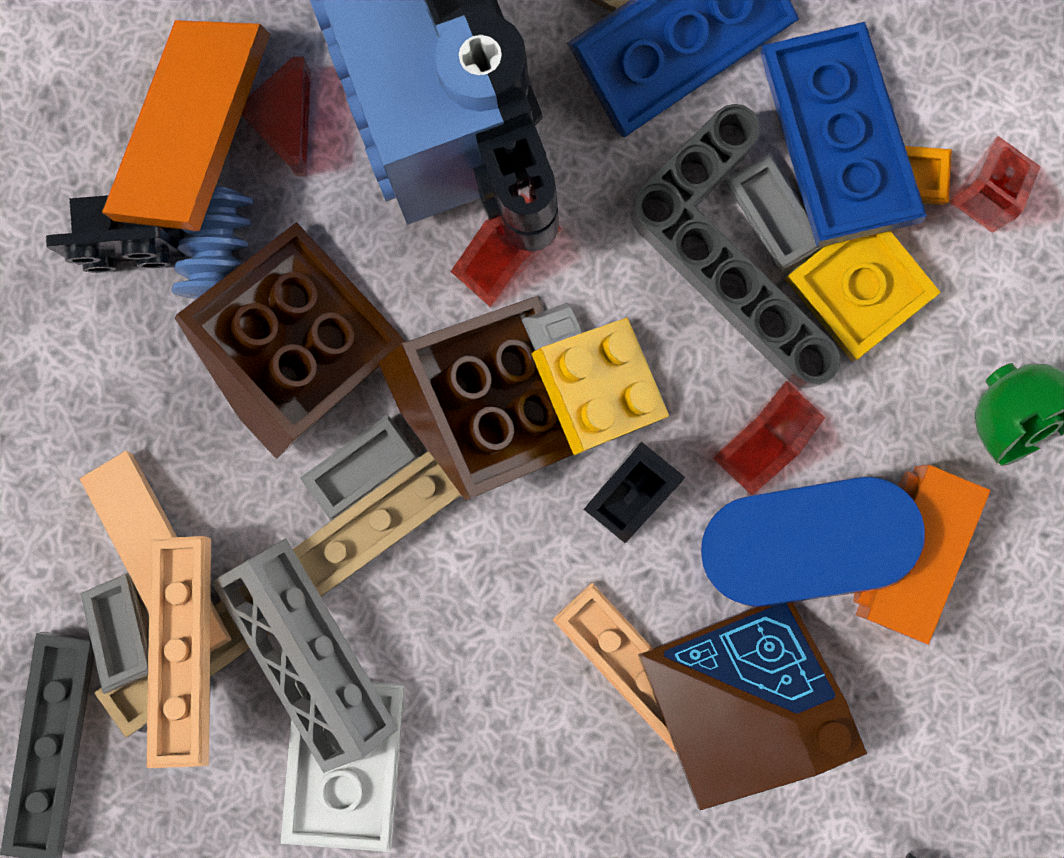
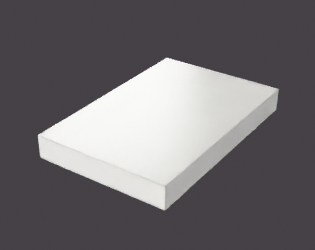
[281,679,405,852]

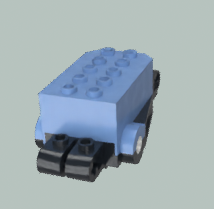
[310,0,559,252]

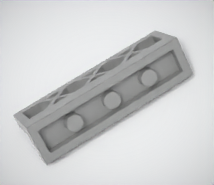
[211,538,398,773]

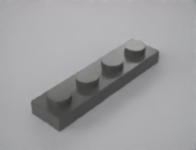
[0,632,94,858]

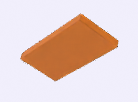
[102,20,270,231]

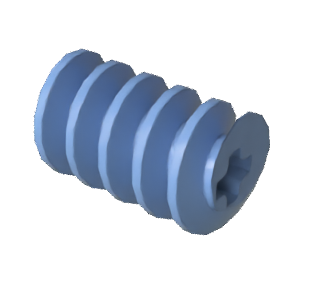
[171,186,254,300]

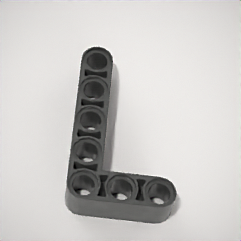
[630,104,841,389]

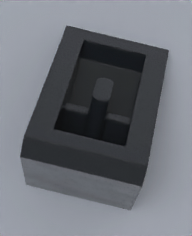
[583,441,685,543]

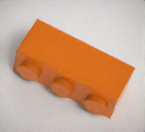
[853,464,991,645]

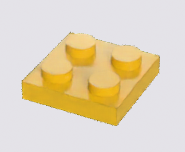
[785,231,941,362]
[531,317,669,455]

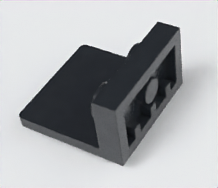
[46,195,185,273]

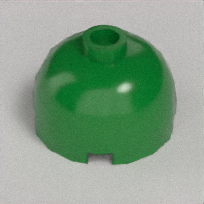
[974,363,1064,466]

